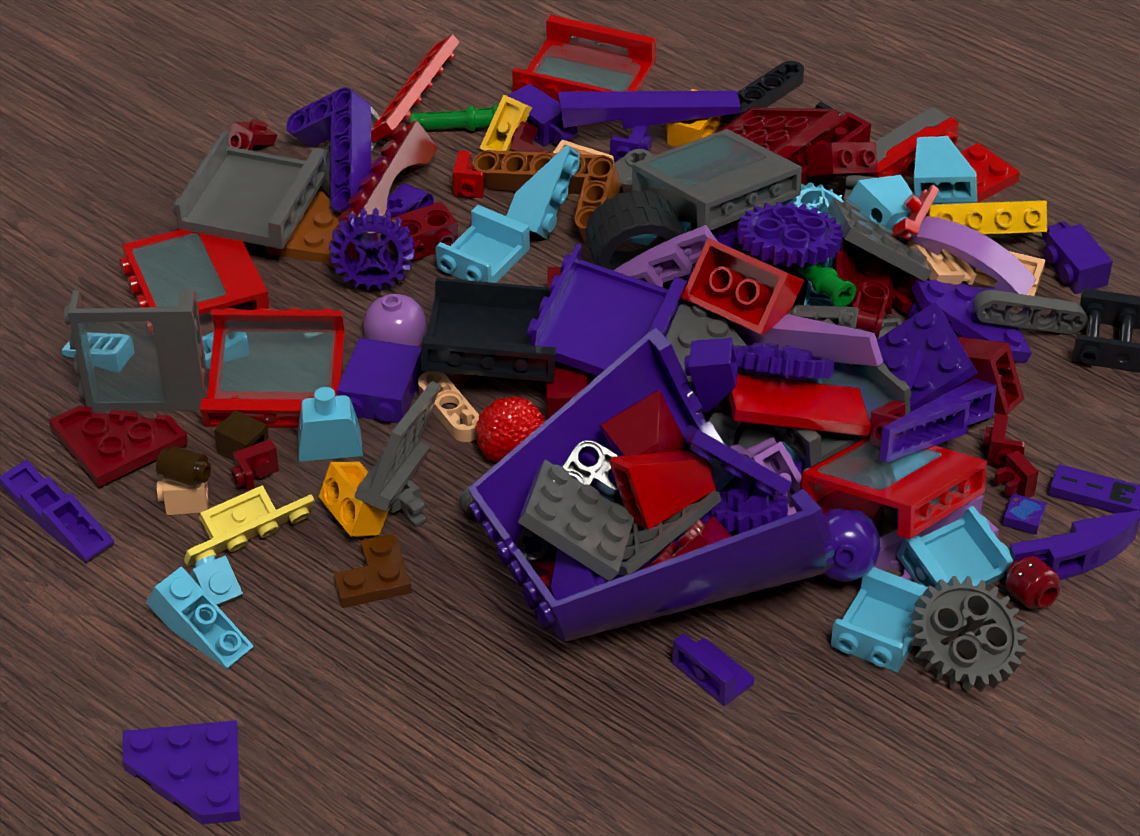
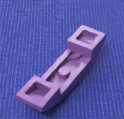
[911,216,1036,295]

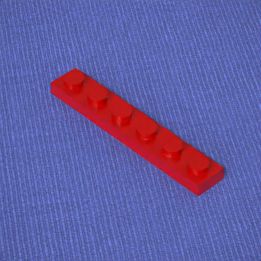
[371,33,459,143]

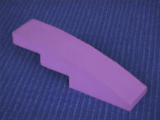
[613,225,718,287]

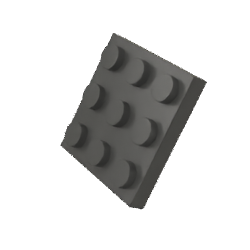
[518,459,634,581]

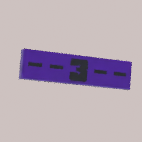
[1049,464,1140,513]

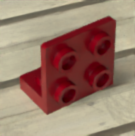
[834,236,894,315]

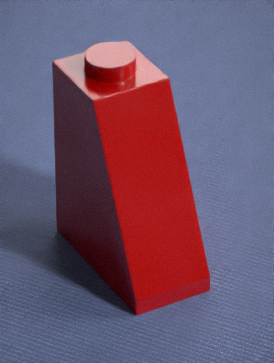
[609,451,716,530]

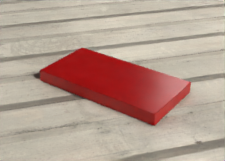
[728,374,871,436]

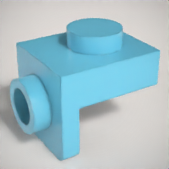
[190,555,243,607]

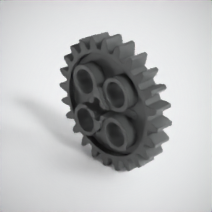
[908,576,1027,692]

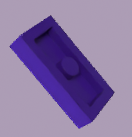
[673,633,754,706]

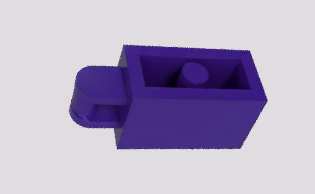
[508,83,578,147]
[1042,221,1113,294]

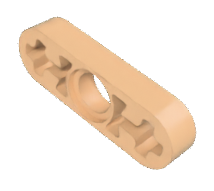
[418,371,479,442]

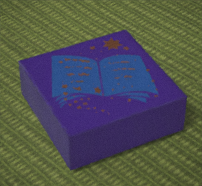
[1003,494,1047,535]

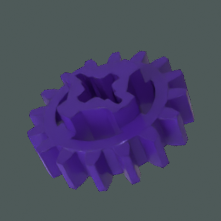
[711,483,788,534]

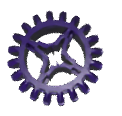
[329,208,415,292]

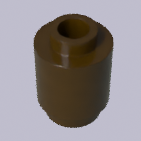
[156,447,211,488]

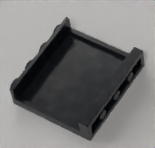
[421,278,557,383]

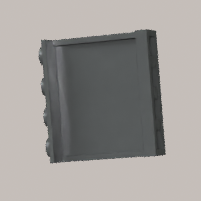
[173,131,328,249]

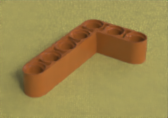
[473,150,620,244]

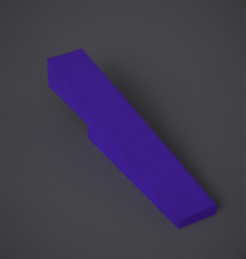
[559,91,741,129]
[879,378,997,463]

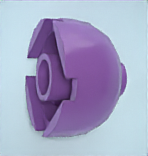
[363,294,428,346]

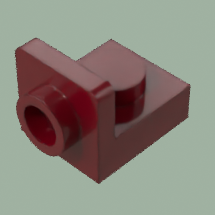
[231,439,279,492]

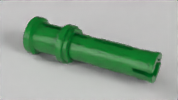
[411,104,499,132]
[790,262,856,307]

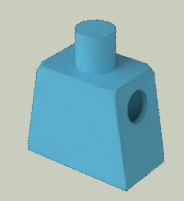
[847,175,914,243]
[297,387,363,462]

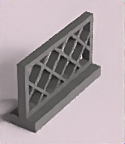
[354,381,441,511]
[613,491,722,576]

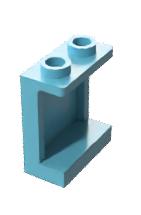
[436,205,530,283]
[896,506,1013,587]
[831,567,928,673]

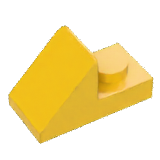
[480,95,532,151]

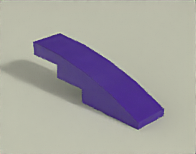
[0,460,114,562]

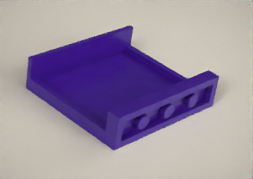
[527,243,687,376]

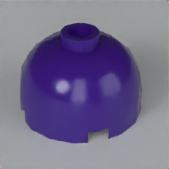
[823,508,881,582]

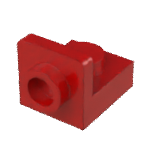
[453,150,484,199]

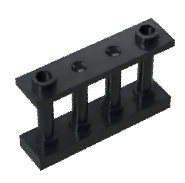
[1072,288,1140,373]

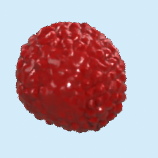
[475,396,545,463]

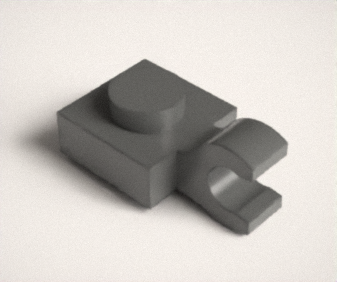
[389,480,427,527]

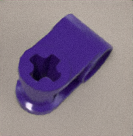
[387,183,434,218]

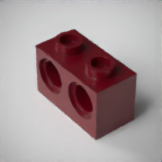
[806,142,878,176]
[388,201,458,262]

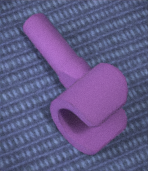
[731,437,777,459]

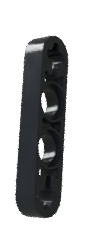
[723,61,804,124]

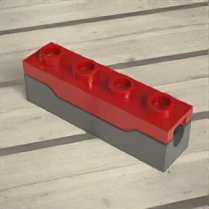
[860,106,959,179]

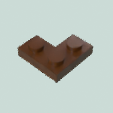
[334,534,412,608]

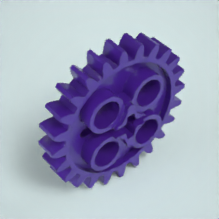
[737,202,843,267]
[734,343,834,381]

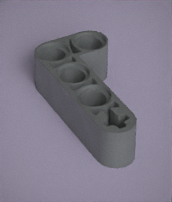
[515,440,621,567]

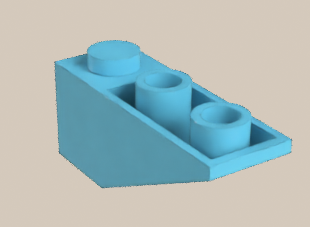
[506,145,580,239]
[146,566,254,670]

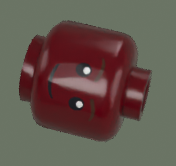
[1006,556,1060,609]

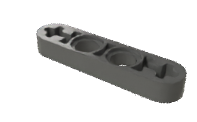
[972,290,1088,334]

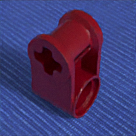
[853,280,889,339]

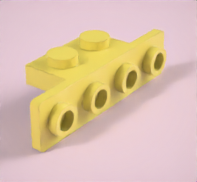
[184,485,315,567]

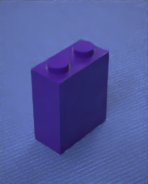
[337,338,424,423]

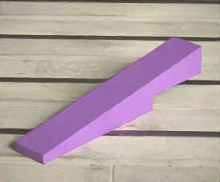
[726,314,883,366]

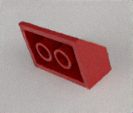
[681,238,804,335]

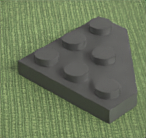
[827,198,932,282]
[666,302,746,389]

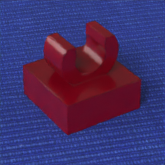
[994,450,1039,498]

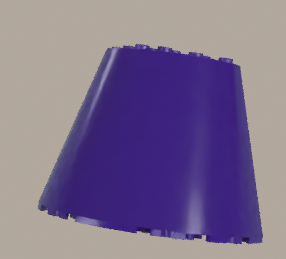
[468,327,834,642]

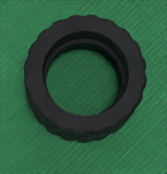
[585,190,683,286]

